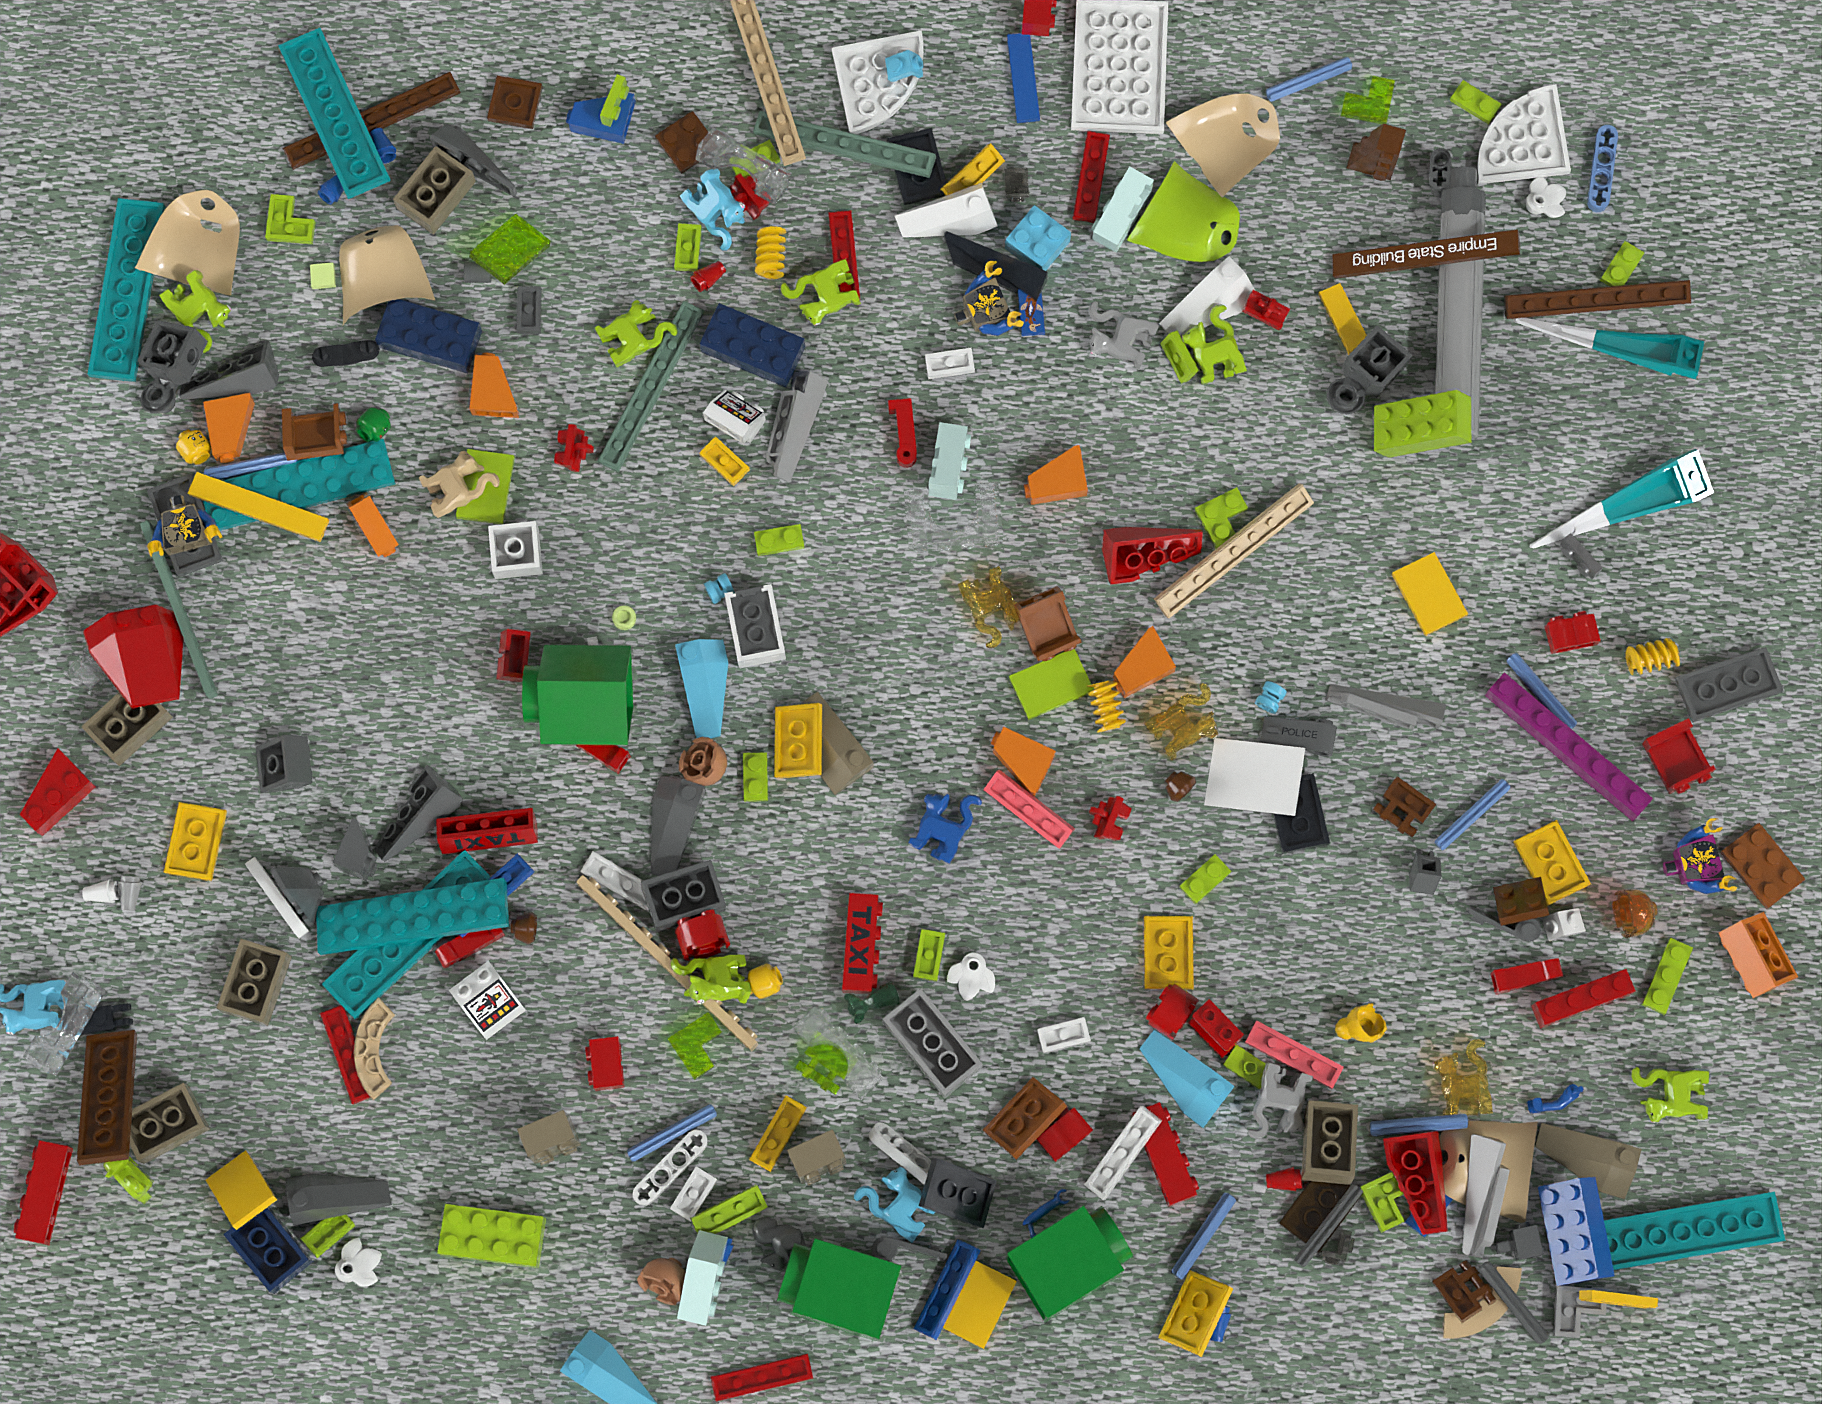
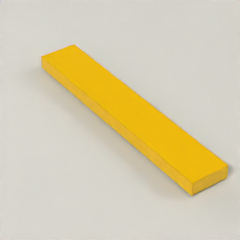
[188,472,329,542]

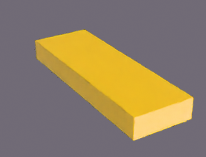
[941,143,1005,196]
[1318,283,1367,354]
[749,1096,807,1172]
[1579,1290,1658,1309]

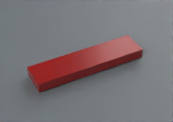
[1073,131,1110,223]
[828,210,860,299]
[320,1005,370,1105]
[711,1354,814,1402]

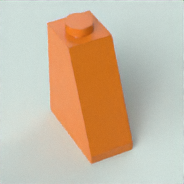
[469,353,519,418]
[203,393,255,463]
[1023,445,1088,505]
[346,492,399,558]
[1113,626,1176,698]
[991,726,1056,797]

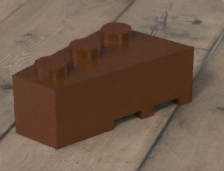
[1346,123,1406,181]

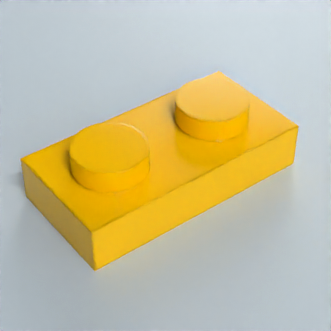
[699,436,750,487]

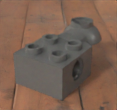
[138,320,208,414]
[1326,325,1413,415]

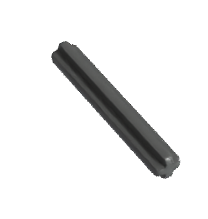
[1295,1184,1363,1267]
[1478,1261,1549,1344]

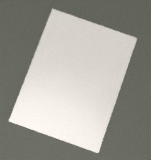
[1204,738,1305,816]

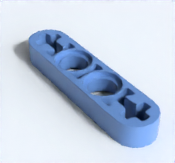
[1587,125,1618,213]

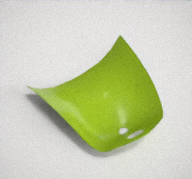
[1127,161,1240,262]

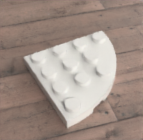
[832,30,923,134]
[1477,84,1571,184]

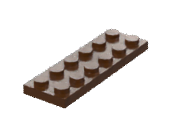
[77,1030,137,1166]

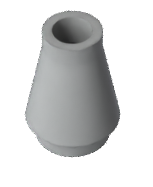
[118,876,142,911]

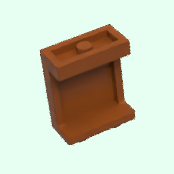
[282,403,347,461]
[1014,586,1082,661]

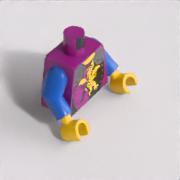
[1663,818,1737,894]

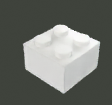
[488,521,543,579]

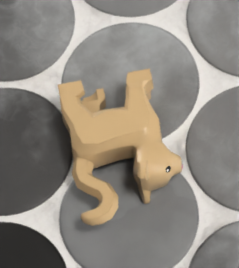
[419,451,500,518]

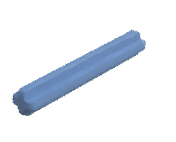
[1266,57,1352,102]
[204,452,298,480]
[1507,653,1577,729]
[1435,779,1511,850]
[627,1104,717,1161]
[1370,1114,1468,1136]
[1171,1192,1236,1279]

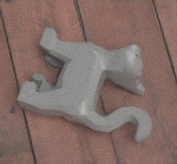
[1088,301,1159,369]
[1248,1063,1313,1139]

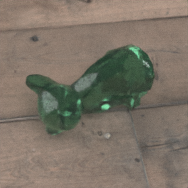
[844,981,900,1024]

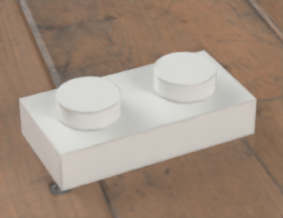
[925,348,975,379]
[1037,1017,1091,1054]
[670,1166,717,1222]

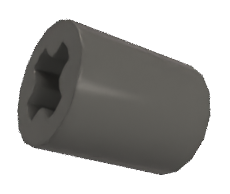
[464,262,492,283]

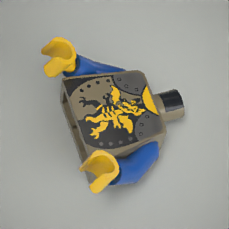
[954,261,1024,336]
[147,495,222,557]

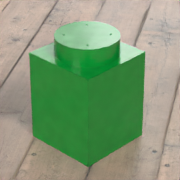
[522,645,633,745]
[1006,1206,1133,1323]
[776,1239,901,1341]

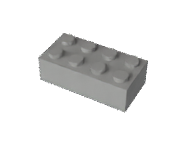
[882,988,983,1099]

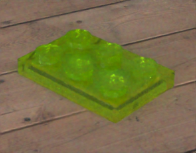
[469,214,551,285]

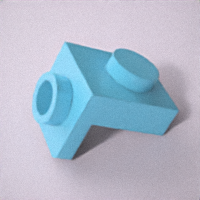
[885,50,924,82]

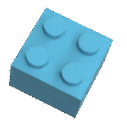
[1005,205,1071,271]

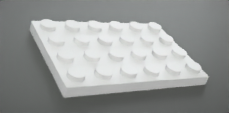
[1071,0,1168,134]

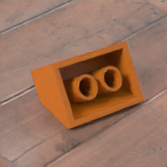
[1719,912,1798,998]

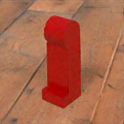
[888,398,917,468]
[575,744,631,774]
[435,928,505,968]
[1490,958,1563,995]

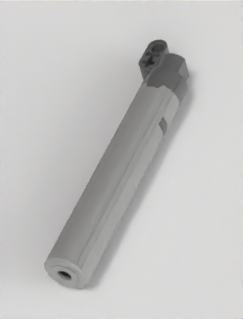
[1429,148,1486,440]

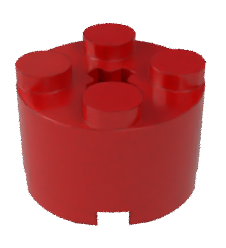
[675,909,730,961]
[1145,984,1199,1041]

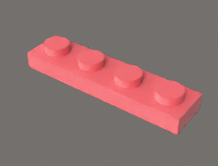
[984,770,1075,849]
[1245,1020,1344,1090]

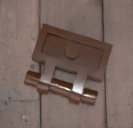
[1373,776,1436,838]
[1432,1260,1497,1323]

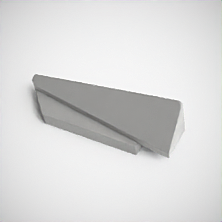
[766,371,828,482]
[1325,684,1446,730]
[1462,1134,1510,1258]

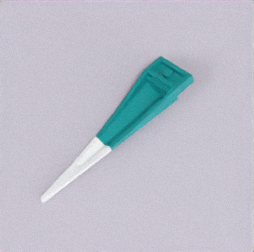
[1513,318,1705,379]
[1529,449,1714,548]

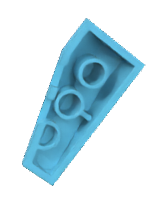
[675,639,729,739]
[1139,1030,1235,1128]
[560,1330,657,1404]

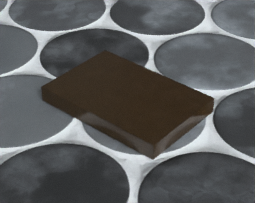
[1278,1181,1362,1254]

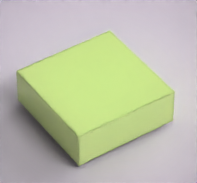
[310,263,336,289]

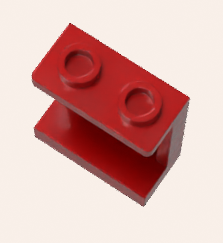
[1642,718,1716,795]
[1188,999,1244,1059]

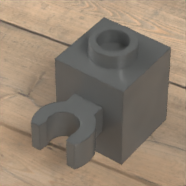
[1409,849,1442,895]
[1495,1222,1544,1261]

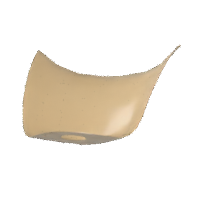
[1166,94,1280,198]
[135,190,240,296]
[339,225,435,326]
[1439,1121,1538,1223]

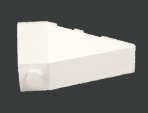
[895,183,998,237]
[1159,256,1256,338]

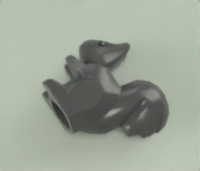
[752,1217,806,1271]

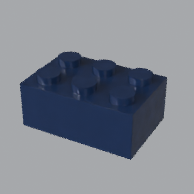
[223,1206,314,1294]

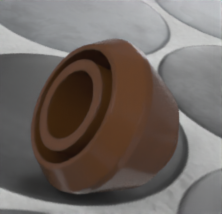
[1165,771,1196,802]
[511,911,537,945]

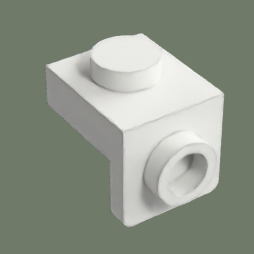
[1542,908,1586,941]

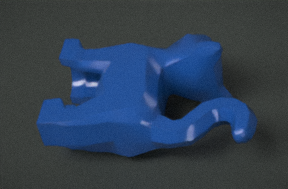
[908,794,982,865]

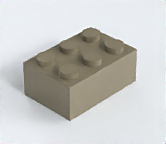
[393,146,476,235]
[81,692,173,766]
[217,939,292,1026]
[130,1083,210,1164]
[1301,1100,1358,1185]
[517,1110,581,1166]
[787,1129,847,1186]

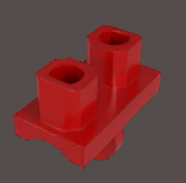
[730,173,771,220]
[1242,290,1290,330]
[554,424,594,472]
[1089,796,1132,841]

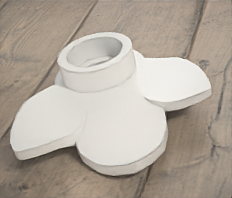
[1526,177,1566,218]
[947,952,995,1001]
[335,1238,382,1287]

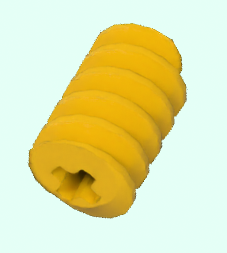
[755,226,786,279]
[1625,638,1680,675]
[1087,681,1126,733]

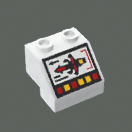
[703,390,766,444]
[449,961,526,1040]

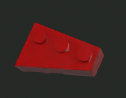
[20,748,96,836]

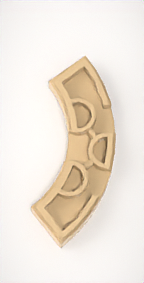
[354,997,395,1101]
[1443,1267,1522,1339]

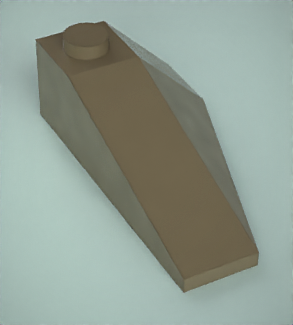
[801,692,874,795]
[1535,1123,1642,1199]

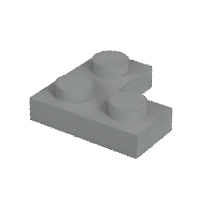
[1553,1286,1607,1338]

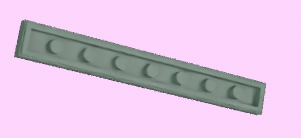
[753,111,936,178]
[597,300,704,473]
[140,520,218,699]

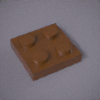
[487,75,543,129]
[655,111,719,174]
[1493,877,1549,926]

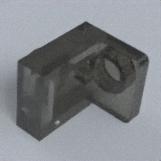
[1004,167,1029,202]
[1319,1229,1355,1266]

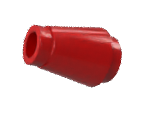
[690,261,726,292]
[1266,1167,1302,1191]

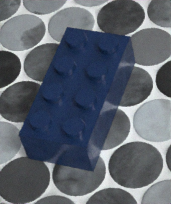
[375,299,482,374]
[700,303,806,388]

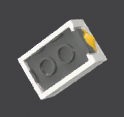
[724,584,786,668]

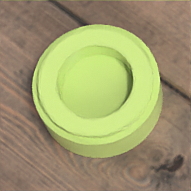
[612,605,636,630]

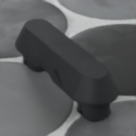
[312,340,380,367]

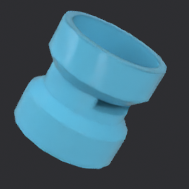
[703,573,735,604]
[1255,681,1287,714]

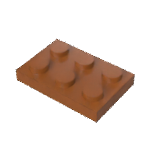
[1720,823,1806,909]
[983,1077,1067,1160]

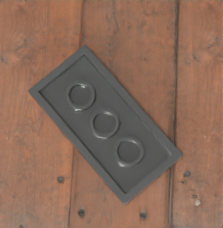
[147,473,223,578]
[1675,647,1784,723]

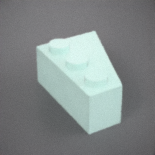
[1091,166,1154,253]
[929,422,971,500]
[677,1230,728,1326]

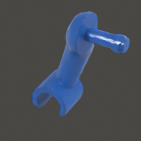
[1527,1084,1584,1114]
[1023,1189,1070,1238]

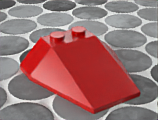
[0,532,58,637]
[83,605,184,708]

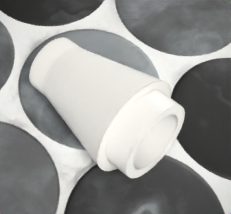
[82,879,120,903]

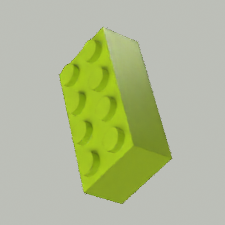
[1374,390,1472,458]
[437,1204,546,1268]

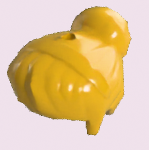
[1335,1003,1387,1043]

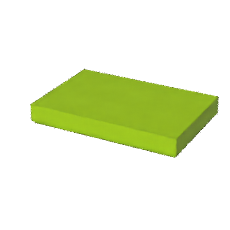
[456,449,515,525]
[1009,649,1094,720]

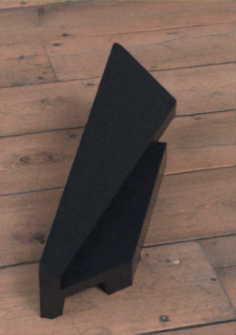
[944,231,1048,301]

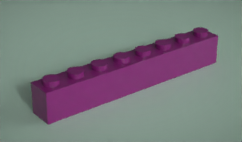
[1485,672,1653,822]

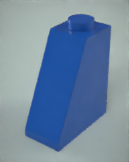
[566,93,636,144]

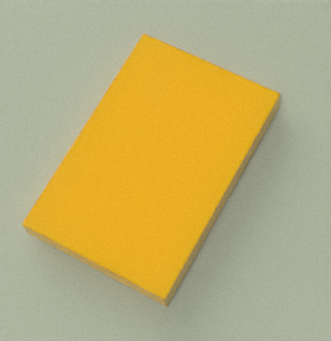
[1391,552,1468,636]
[774,703,822,778]
[164,802,227,881]
[1513,820,1591,906]
[1144,916,1194,990]
[206,1150,277,1230]
[943,1261,1017,1349]
[1158,1270,1233,1357]

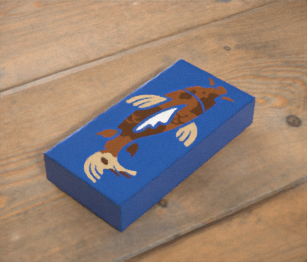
[1018,290,1045,336]

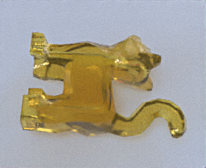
[958,566,1019,649]
[1144,683,1218,761]
[1433,1039,1493,1116]

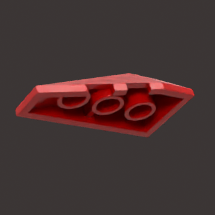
[1102,527,1203,585]
[1383,1131,1448,1235]

